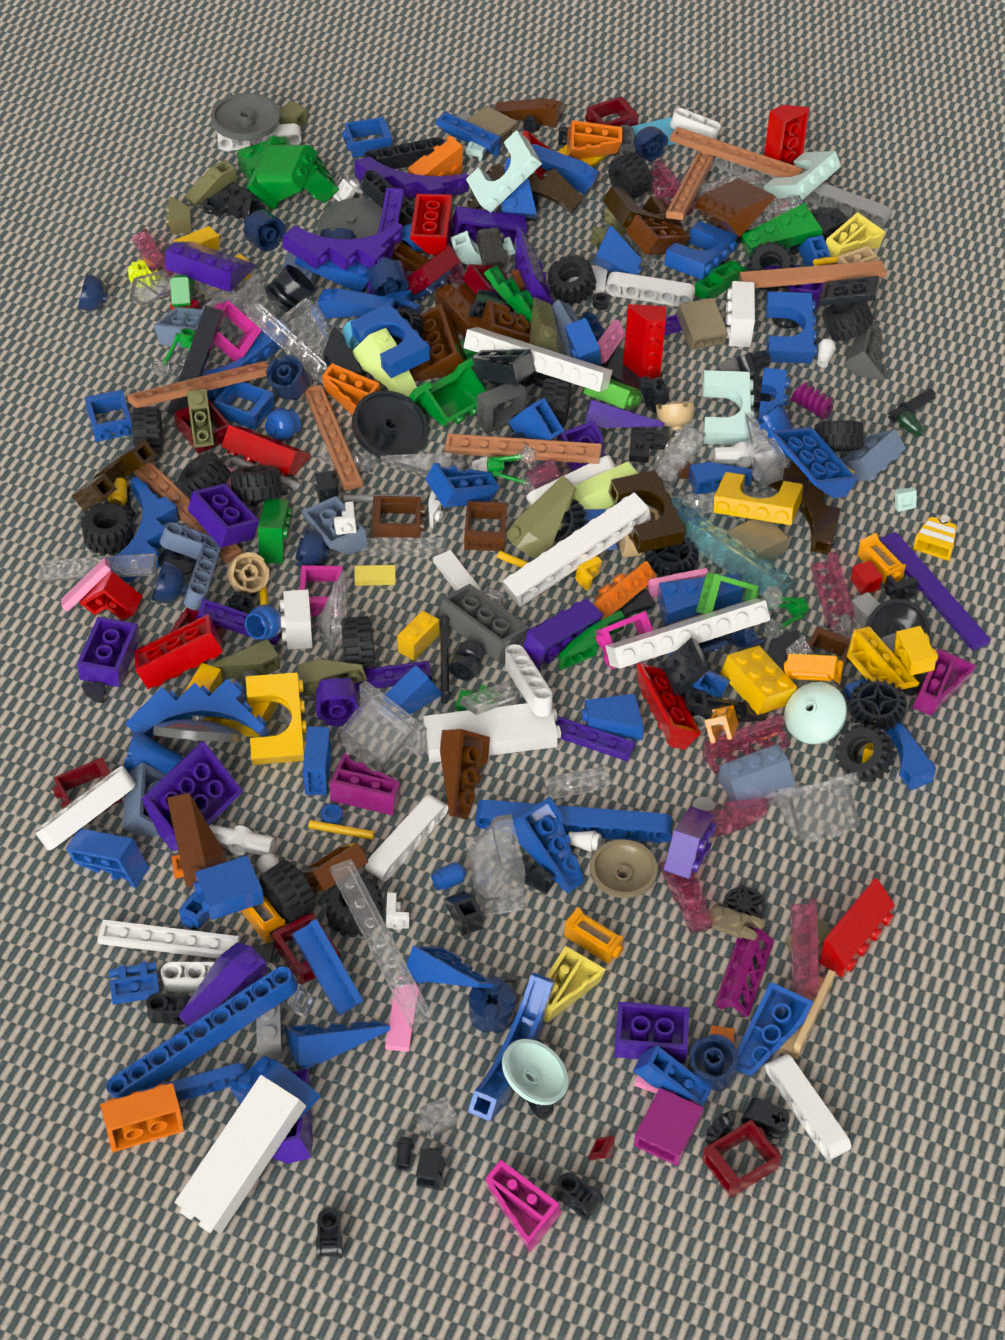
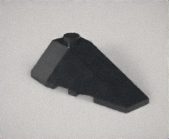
[789,207,848,255]

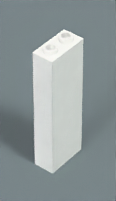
[423,703,561,763]
[174,1075,306,1234]

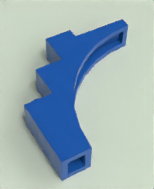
[108,477,178,583]
[125,678,270,738]
[468,972,555,1121]

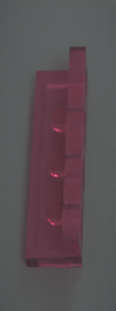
[650,159,694,215]
[131,228,174,277]
[810,552,854,628]
[703,715,791,774]
[790,899,819,997]

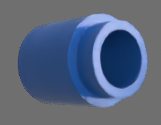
[431,862,466,891]

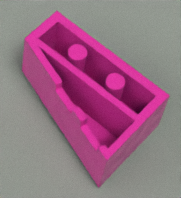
[485,1160,562,1253]

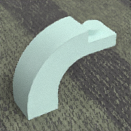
[451,231,515,266]

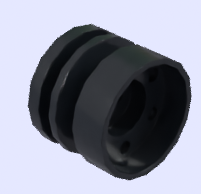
[265,264,315,314]

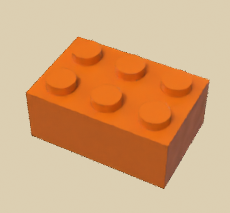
[100,1083,184,1153]

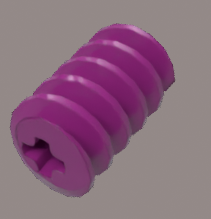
[791,382,833,420]

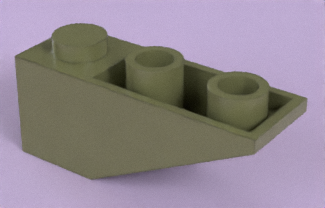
[184,160,237,206]
[187,389,214,448]
[211,639,280,679]
[297,659,367,696]

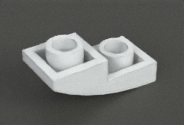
[429,491,443,528]

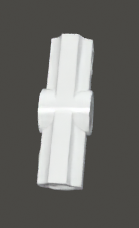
[713,442,774,468]
[209,824,275,856]

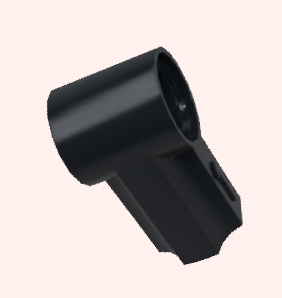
[736,350,771,373]

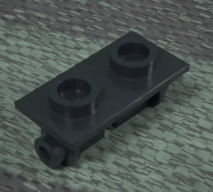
[508,857,555,894]

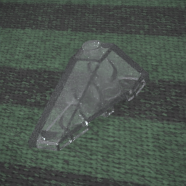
[130,270,180,306]
[279,297,331,367]
[381,452,468,476]

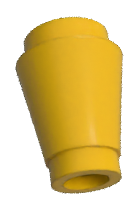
[107,478,127,506]

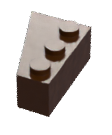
[625,215,690,255]

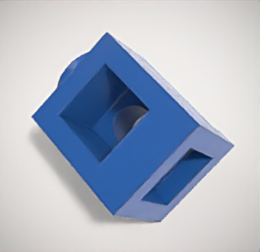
[179,891,210,929]

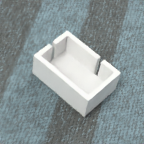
[725,281,755,347]

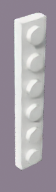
[98,920,239,959]

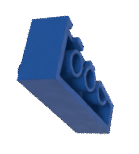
[657,573,743,627]

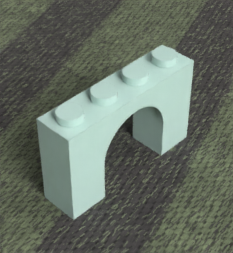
[466,130,542,213]
[764,151,841,202]
[702,370,755,445]

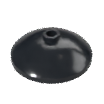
[867,599,930,654]

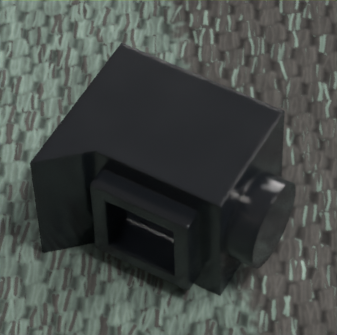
[314,470,338,503]
[416,1148,445,1191]

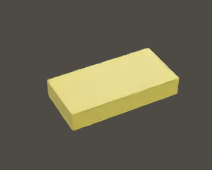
[355,565,395,586]

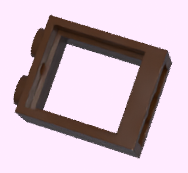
[371,496,425,539]
[464,501,507,552]
[802,626,851,687]
[301,843,368,892]

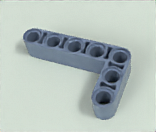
[160,522,221,610]

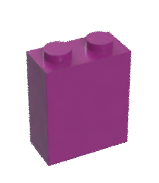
[634,1088,704,1166]

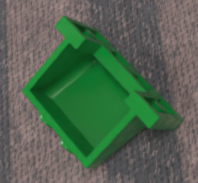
[247,135,318,210]
[409,358,486,428]

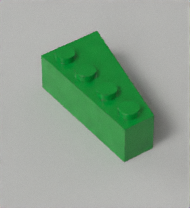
[742,203,822,256]

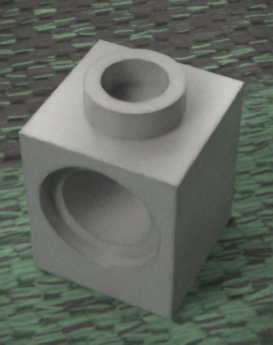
[849,592,880,628]

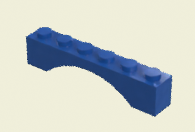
[202,321,287,403]
[843,678,936,791]

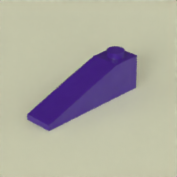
[583,400,665,428]
[557,420,606,471]
[179,942,268,1026]
[272,1068,313,1164]

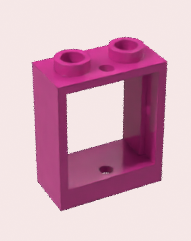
[214,300,261,362]
[300,565,343,617]
[595,611,653,670]

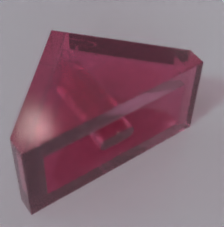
[526,459,562,489]

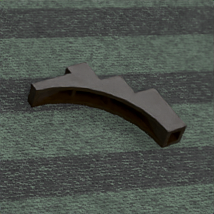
[467,164,584,214]
[749,461,841,555]

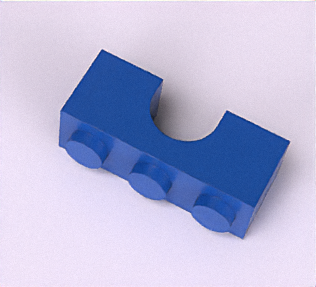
[758,368,790,418]

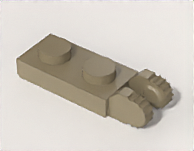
[702,904,765,941]

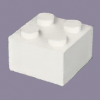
[280,590,312,650]

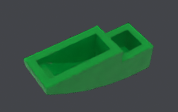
[695,260,746,299]

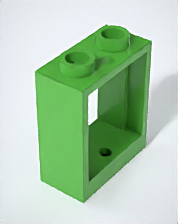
[583,379,642,409]
[696,572,759,614]

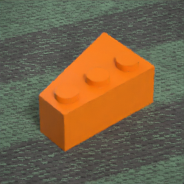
[408,135,462,176]
[322,363,381,416]

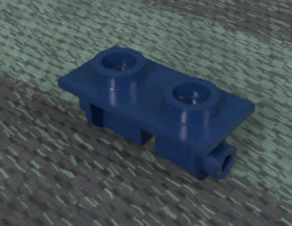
[727,628,764,650]

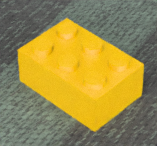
[720,646,797,715]

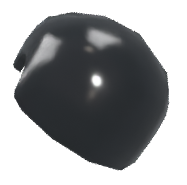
[241,199,266,220]

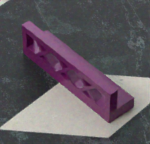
[714,927,774,1017]

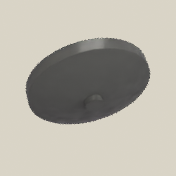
[211,93,280,141]
[317,198,382,239]
[153,715,241,742]

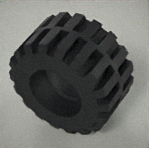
[608,152,652,200]
[748,241,794,292]
[548,254,597,305]
[822,301,874,341]
[540,378,572,428]
[131,406,163,455]
[814,420,864,452]
[177,452,230,499]
[230,465,282,501]
[81,502,134,555]
[341,616,375,669]
[835,724,896,782]
[259,860,316,923]
[325,874,383,938]

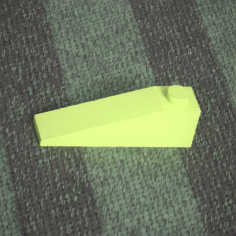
[353,328,417,397]
[573,462,638,509]

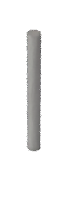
[232,456,302,491]
[343,494,422,502]

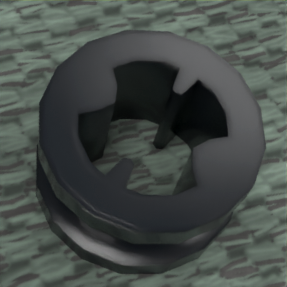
[203,198,219,214]
[592,292,609,310]

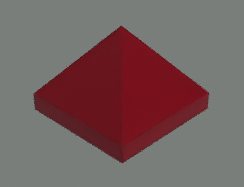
[588,1135,615,1160]

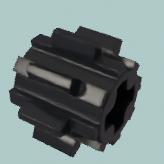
[227,591,255,614]

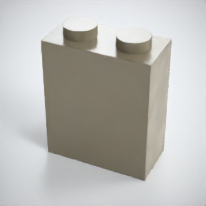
[465,105,518,149]
[677,298,728,350]
[724,519,789,570]

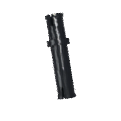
[888,389,936,423]

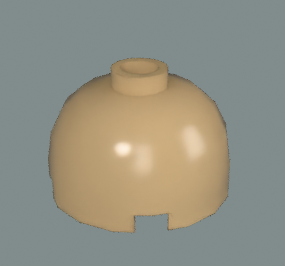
[656,401,694,430]
[227,552,269,594]

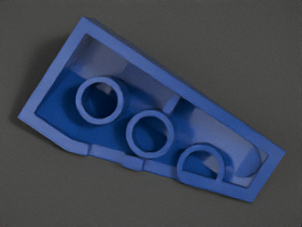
[317,288,396,319]

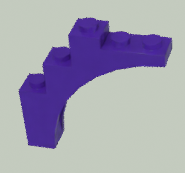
[354,156,469,199]
[283,222,403,271]

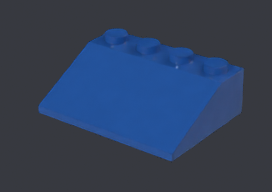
[769,427,858,498]

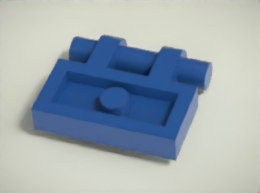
[109,961,159,1005]

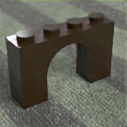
[602,186,682,228]
[71,439,157,511]
[608,470,687,553]

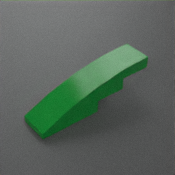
[484,265,533,323]
[558,611,625,671]

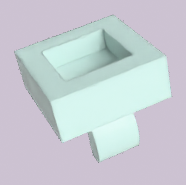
[466,141,487,161]
[895,487,917,512]

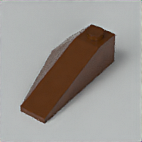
[494,98,566,128]
[480,300,531,343]
[440,729,490,820]
[167,793,227,887]

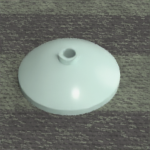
[784,682,847,744]
[502,1039,568,1105]

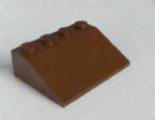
[693,178,776,237]
[435,284,482,339]
[409,304,466,382]

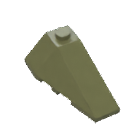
[529,297,564,355]
[505,476,577,559]

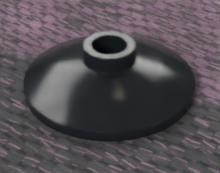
[159,549,197,575]

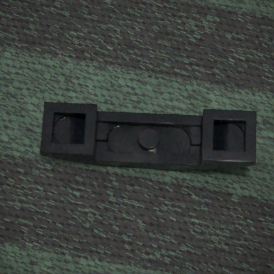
[684,689,767,722]

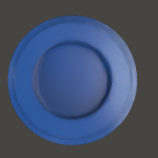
[321,804,343,825]

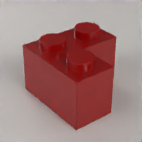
[79,572,143,621]

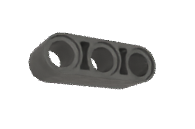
[617,125,636,157]

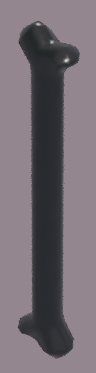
[439,615,451,704]

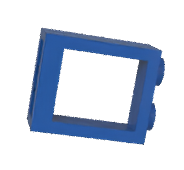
[342,117,392,157]
[214,382,275,430]
[84,390,132,442]
[303,726,331,796]

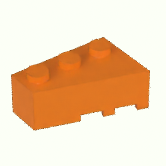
[567,120,622,159]

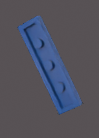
[436,112,501,156]
[292,919,363,1016]

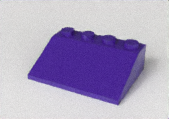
[515,227,554,306]
[165,241,256,292]
[141,740,243,851]

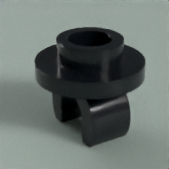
[523,116,542,133]

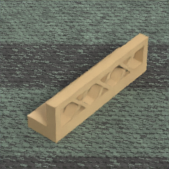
[777,970,836,1060]

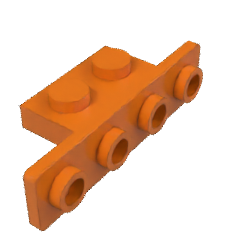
[593,561,657,620]

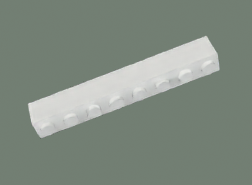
[464,327,612,392]
[503,493,651,607]
[606,598,770,669]

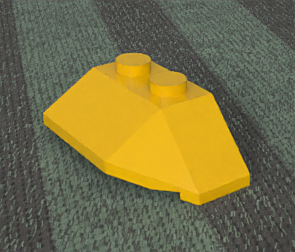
[847,626,919,690]

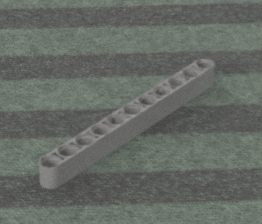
[714,157,892,228]

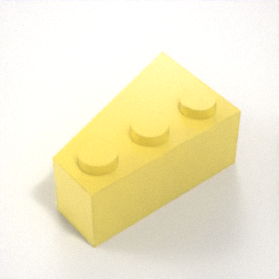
[825,212,886,257]
[543,946,606,1023]

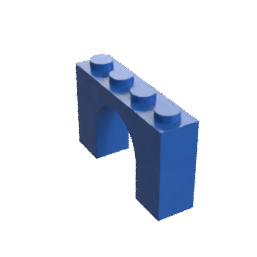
[664,221,738,280]
[766,292,817,364]
[350,303,430,378]

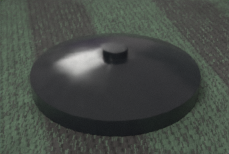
[352,390,428,461]

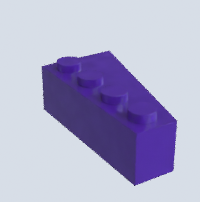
[449,206,527,248]
[523,598,603,671]

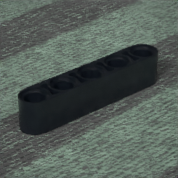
[364,137,445,169]
[360,170,415,227]

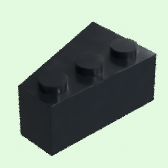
[472,349,535,386]

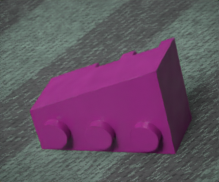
[912,648,977,716]
[330,753,400,816]

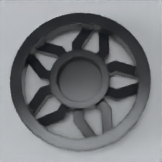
[723,885,766,919]

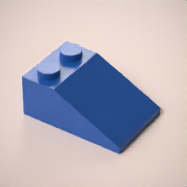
[230,1055,321,1123]

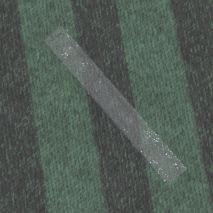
[330,859,433,1028]

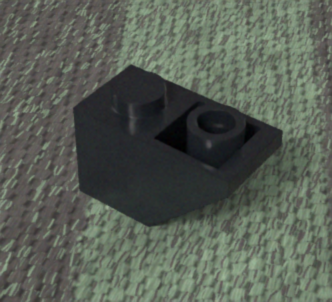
[444,891,483,936]

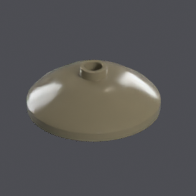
[590,839,658,898]

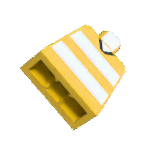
[913,515,957,561]

